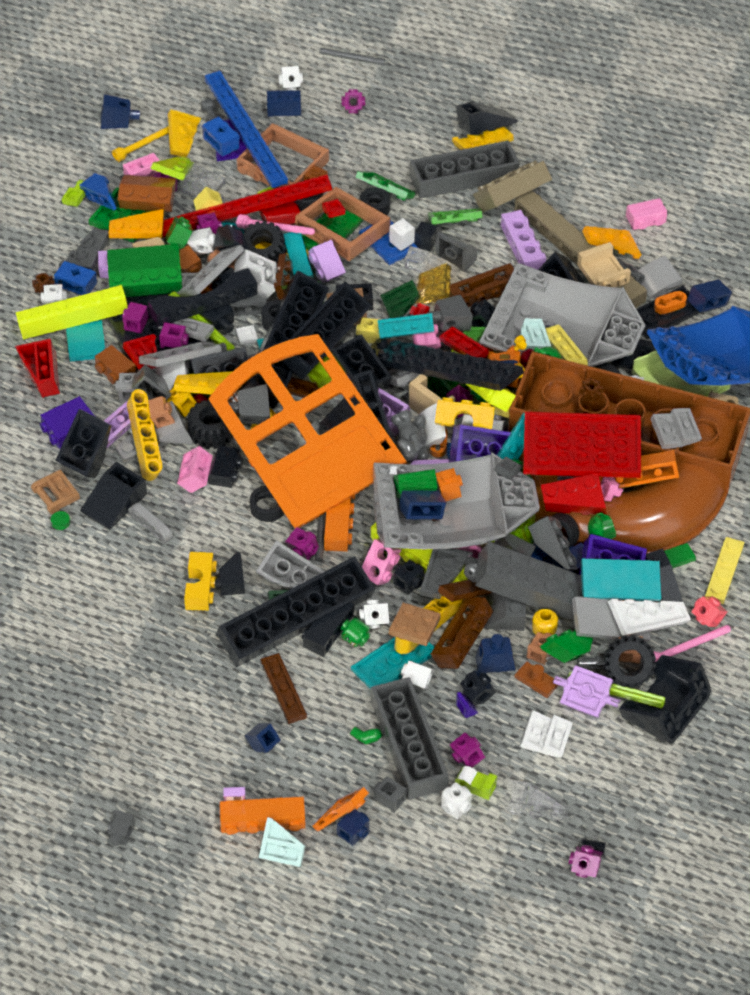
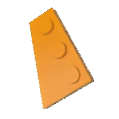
[582,226,642,259]

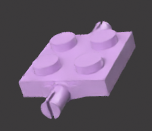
[553,665,620,718]

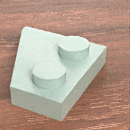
[519,318,552,351]
[259,817,306,867]

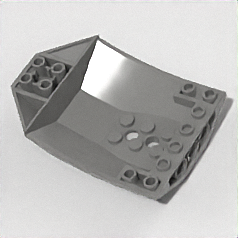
[479,263,645,367]
[373,452,540,549]

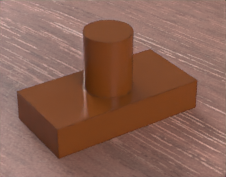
[515,662,559,698]

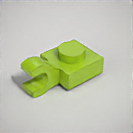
[61,180,86,207]

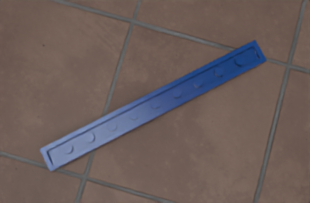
[205,71,288,188]

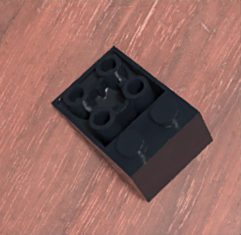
[456,102,518,135]
[80,462,147,530]

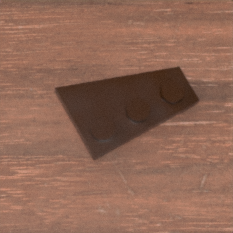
[274,253,293,300]

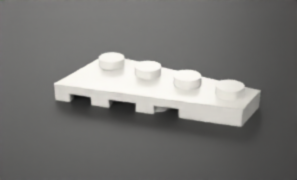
[608,599,691,636]

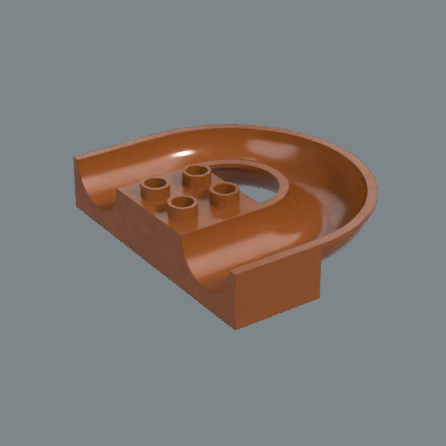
[509,351,750,554]

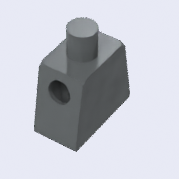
[427,295,473,331]
[132,365,171,400]
[228,384,270,424]

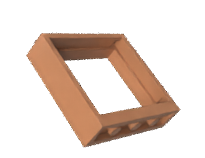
[237,123,329,189]
[295,187,391,261]

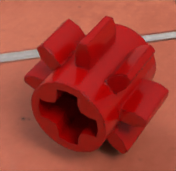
[409,303,430,316]

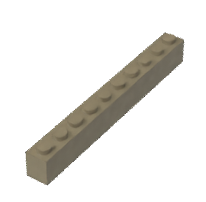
[515,190,647,308]

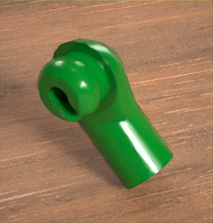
[350,726,382,744]

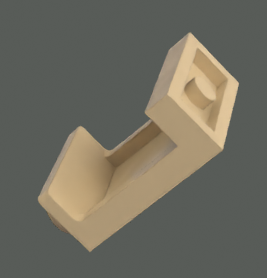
[577,242,631,288]
[409,374,455,427]

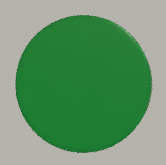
[51,511,70,530]

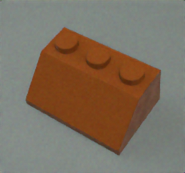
[118,175,176,212]

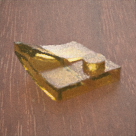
[415,263,451,304]

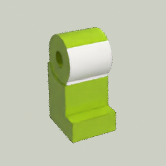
[455,766,497,800]

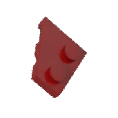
[123,334,157,370]

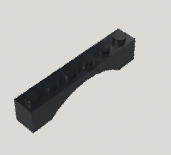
[148,268,258,328]

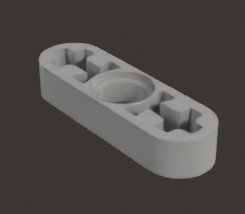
[128,502,173,544]

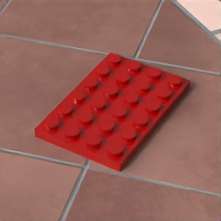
[523,412,641,478]

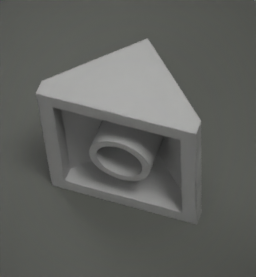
[153,401,193,444]

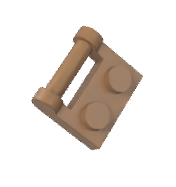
[31,470,80,514]

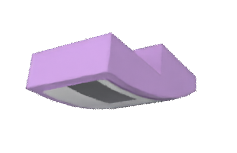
[223,787,246,801]

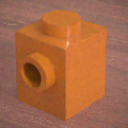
[435,468,463,501]

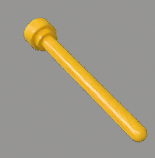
[112,126,169,162]

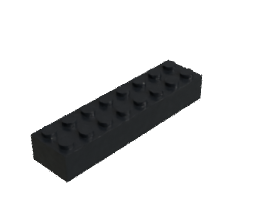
[242,271,329,409]
[216,556,375,668]

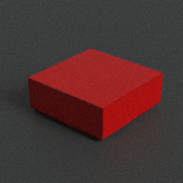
[322,199,346,218]

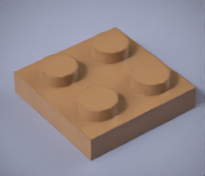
[389,602,441,646]

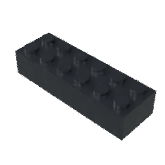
[281,281,372,380]

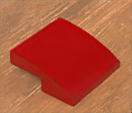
[259,201,300,225]

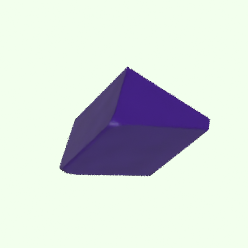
[456,692,478,718]

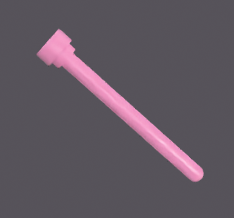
[236,214,315,235]
[653,625,731,662]

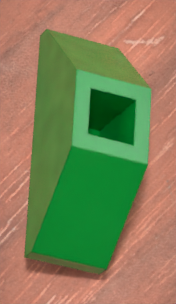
[540,629,593,663]

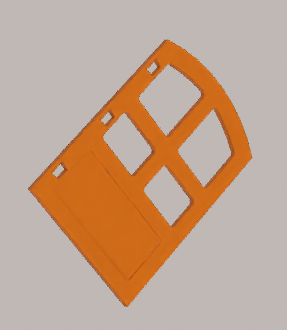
[209,334,407,529]

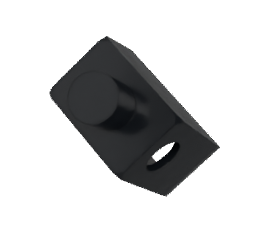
[200,304,234,333]

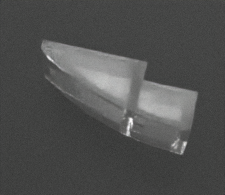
[405,246,461,283]

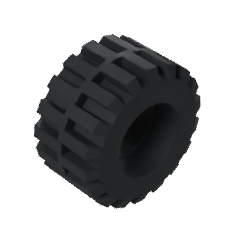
[242,221,286,265]
[188,400,234,449]
[604,635,656,688]

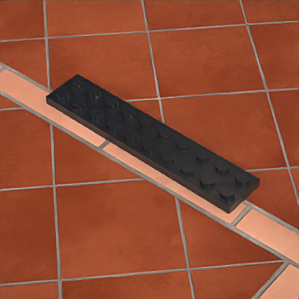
[370,338,524,391]

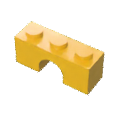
[435,397,495,429]
[184,552,217,611]

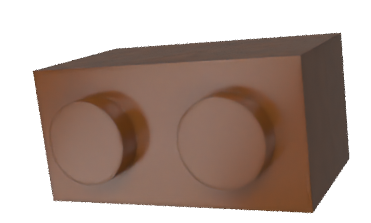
[95,345,136,384]

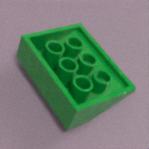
[107,244,183,297]

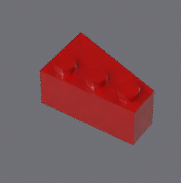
[15,338,60,398]
[541,474,607,515]

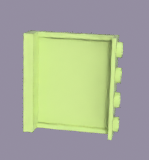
[631,351,730,397]

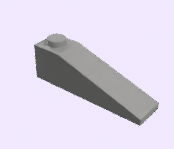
[256,540,325,588]

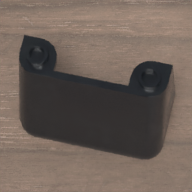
[619,655,711,743]

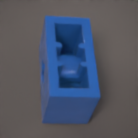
[202,116,240,157]
[54,261,97,295]

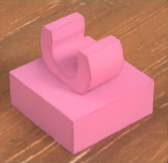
[600,477,623,502]

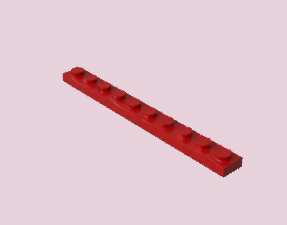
[162,174,332,237]

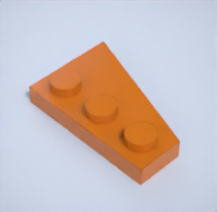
[312,787,369,831]

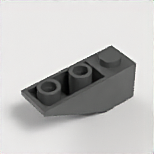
[528,516,578,571]

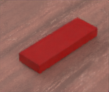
[439,326,489,358]

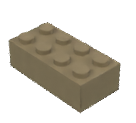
[473,160,552,212]

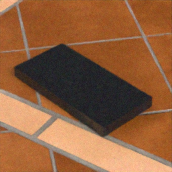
[636,286,700,340]

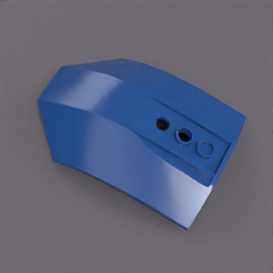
[647,306,750,386]

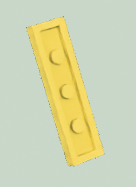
[545,324,588,366]
[705,537,745,604]

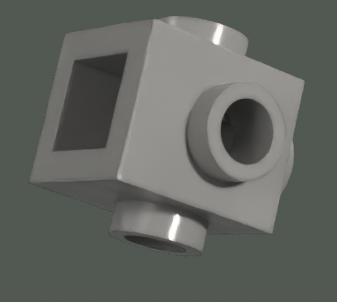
[115,373,136,402]

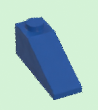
[79,173,117,210]

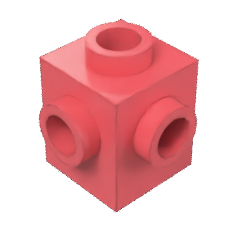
[692,596,728,627]

